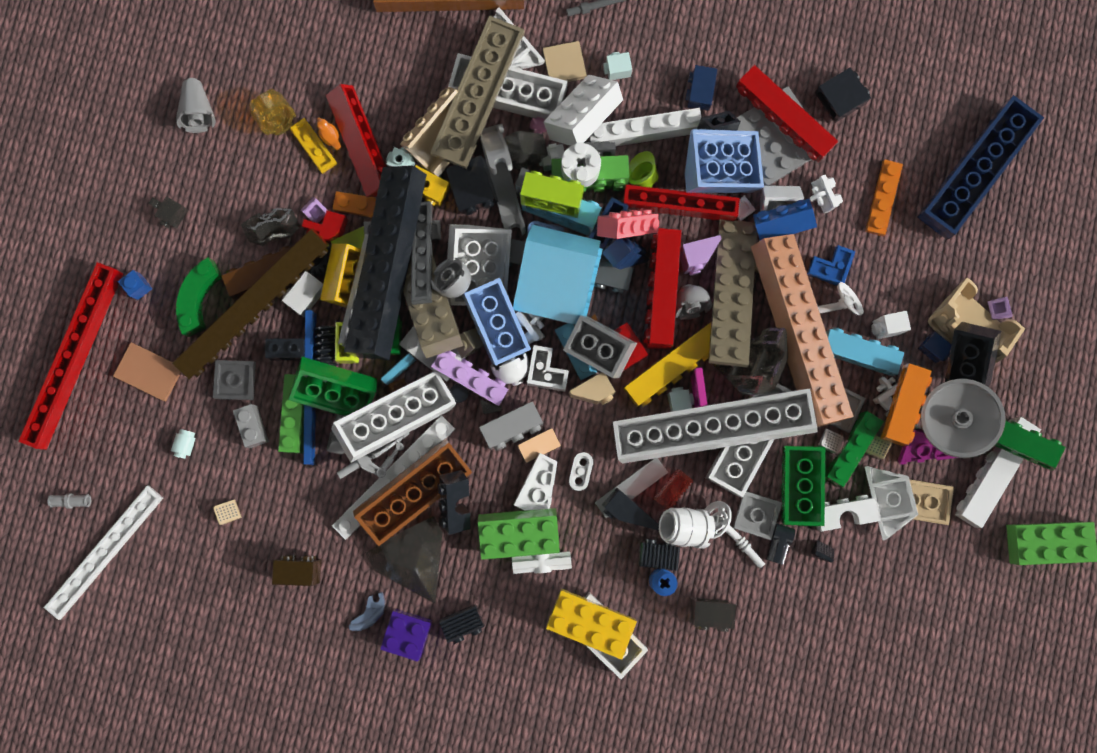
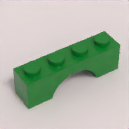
[825,411,884,487]

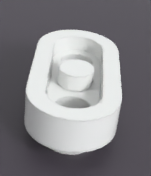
[569,452,593,491]

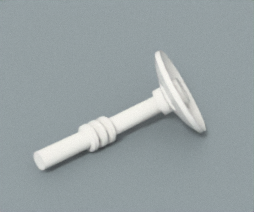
[817,282,864,315]
[705,501,765,569]

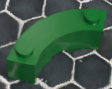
[176,257,222,337]

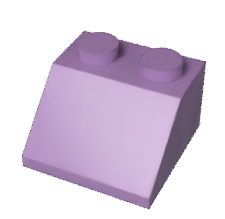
[680,235,721,276]

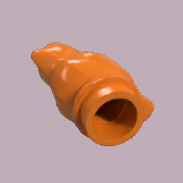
[317,118,341,150]

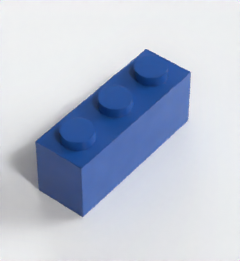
[753,198,817,241]

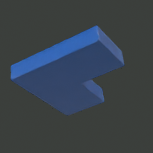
[807,245,856,286]

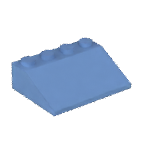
[685,129,764,193]

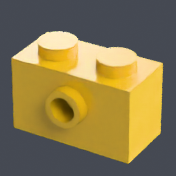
[415,165,451,207]

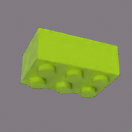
[520,171,584,218]

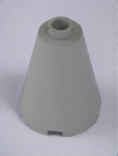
[176,78,216,133]

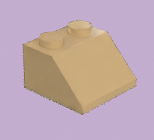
[569,373,616,405]

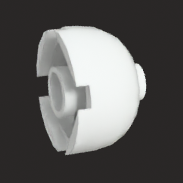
[490,352,530,386]

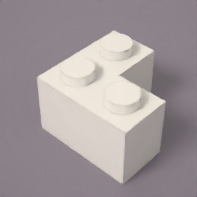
[527,345,569,392]

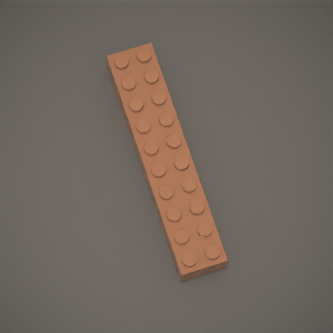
[751,234,853,427]

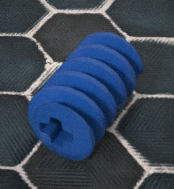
[649,569,678,596]

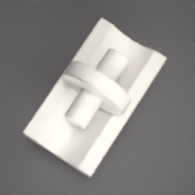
[810,175,843,214]
[516,311,545,344]
[873,377,897,411]

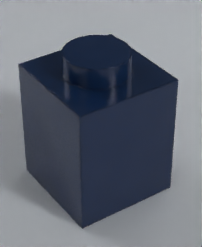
[917,332,952,363]

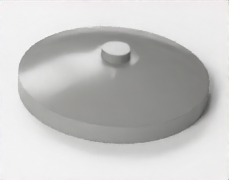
[921,379,1005,458]

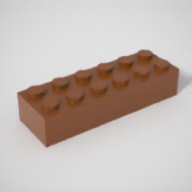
[353,438,472,546]

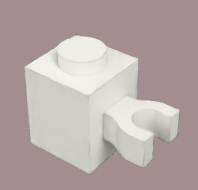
[538,143,564,171]

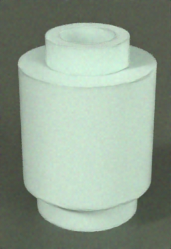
[171,429,196,459]

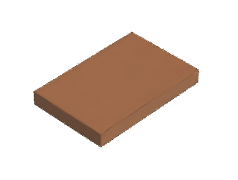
[113,342,181,402]

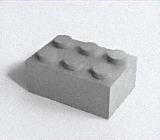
[563,315,637,378]
[479,401,543,451]

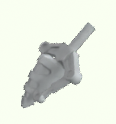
[337,433,409,479]

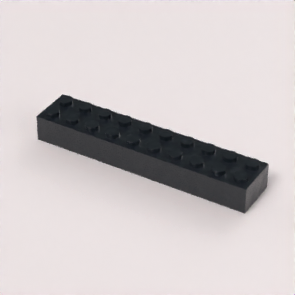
[344,165,427,360]

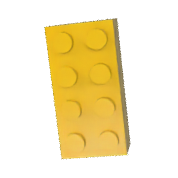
[546,589,637,660]

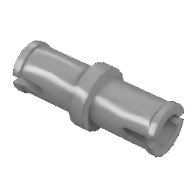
[48,493,91,509]

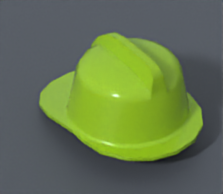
[629,151,659,188]

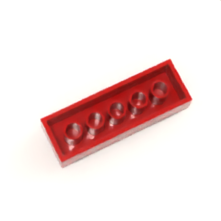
[643,228,682,350]

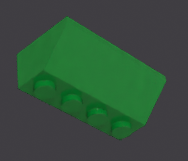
[288,357,377,416]
[781,446,825,526]

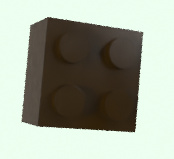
[272,554,322,586]

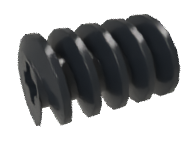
[314,326,338,366]

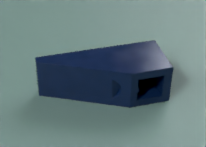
[602,238,649,270]

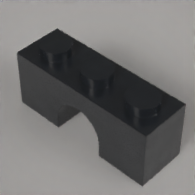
[437,470,471,535]

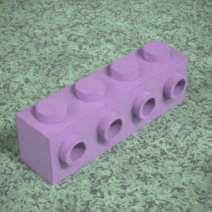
[431,351,509,406]

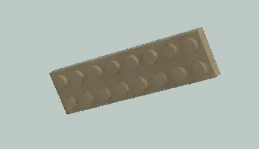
[430,16,525,169]
[708,220,757,367]

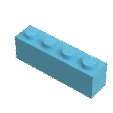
[826,328,904,376]

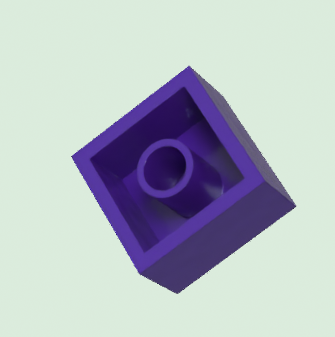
[380,609,433,662]

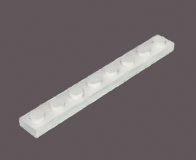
[332,415,455,540]

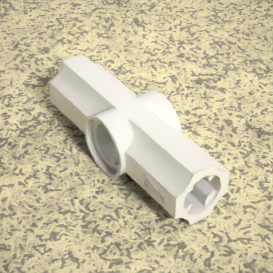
[512,551,572,574]

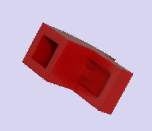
[302,210,348,244]

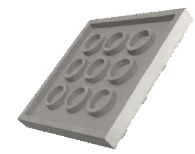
[737,86,812,186]

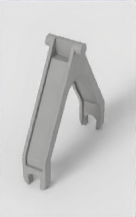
[480,124,526,238]

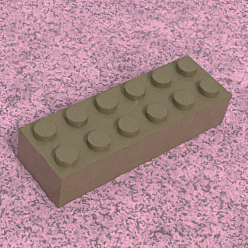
[403,250,464,359]

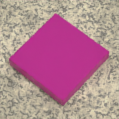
[691,368,708,408]

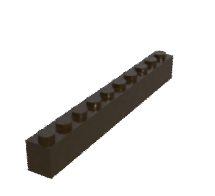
[172,228,329,380]

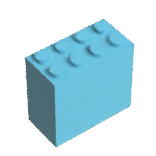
[513,225,603,325]

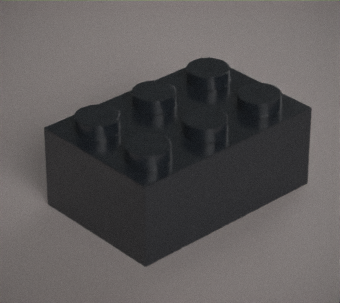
[945,322,1002,387]

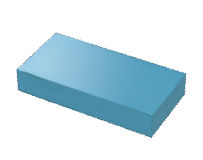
[381,353,416,385]

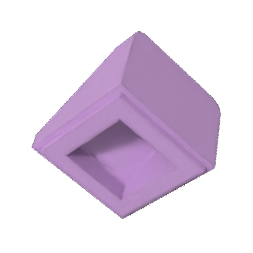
[301,197,327,223]
[987,297,1013,320]

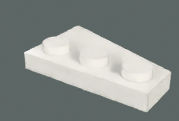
[513,453,557,511]

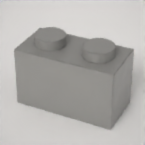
[233,404,269,448]

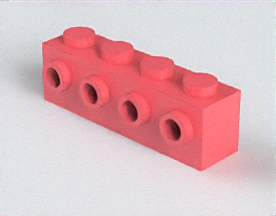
[597,209,659,239]

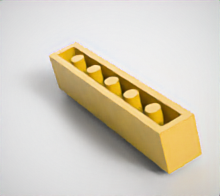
[624,323,711,407]

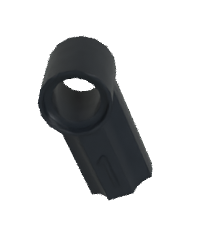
[766,523,796,565]

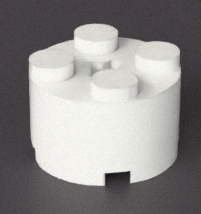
[561,142,601,187]

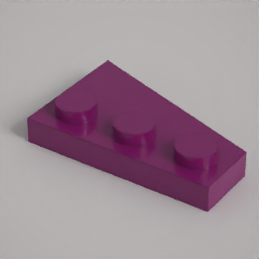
[897,428,957,465]

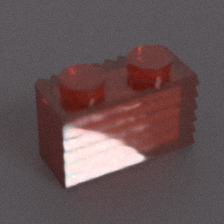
[653,469,693,510]

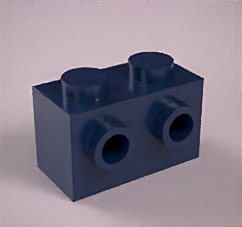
[685,65,718,111]

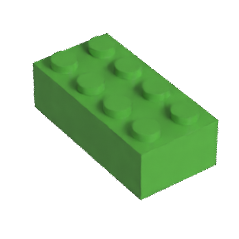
[551,155,630,193]
[478,508,560,560]
[1006,521,1097,565]

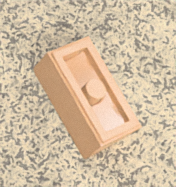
[518,429,561,463]

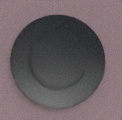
[449,384,468,403]

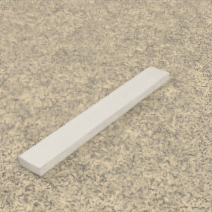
[44,486,163,620]

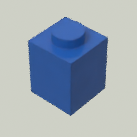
[118,270,153,300]

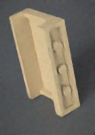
[400,87,458,177]

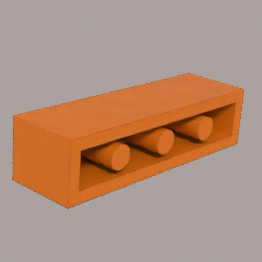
[880,363,932,446]

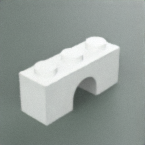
[816,495,879,531]

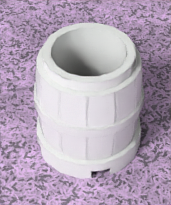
[659,507,715,549]

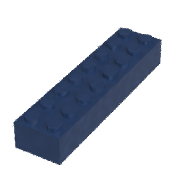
[917,95,1044,240]

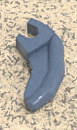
[349,592,385,631]

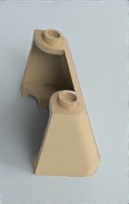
[928,277,1025,364]

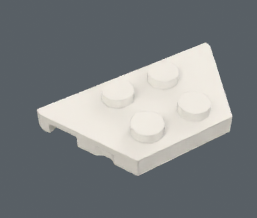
[494,8,545,69]
[865,466,918,540]

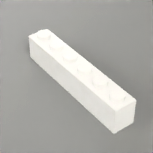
[588,108,701,146]
[955,417,1041,528]

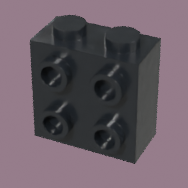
[815,67,871,123]

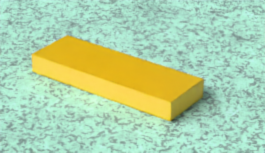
[289,118,337,174]

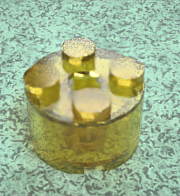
[249,89,295,136]

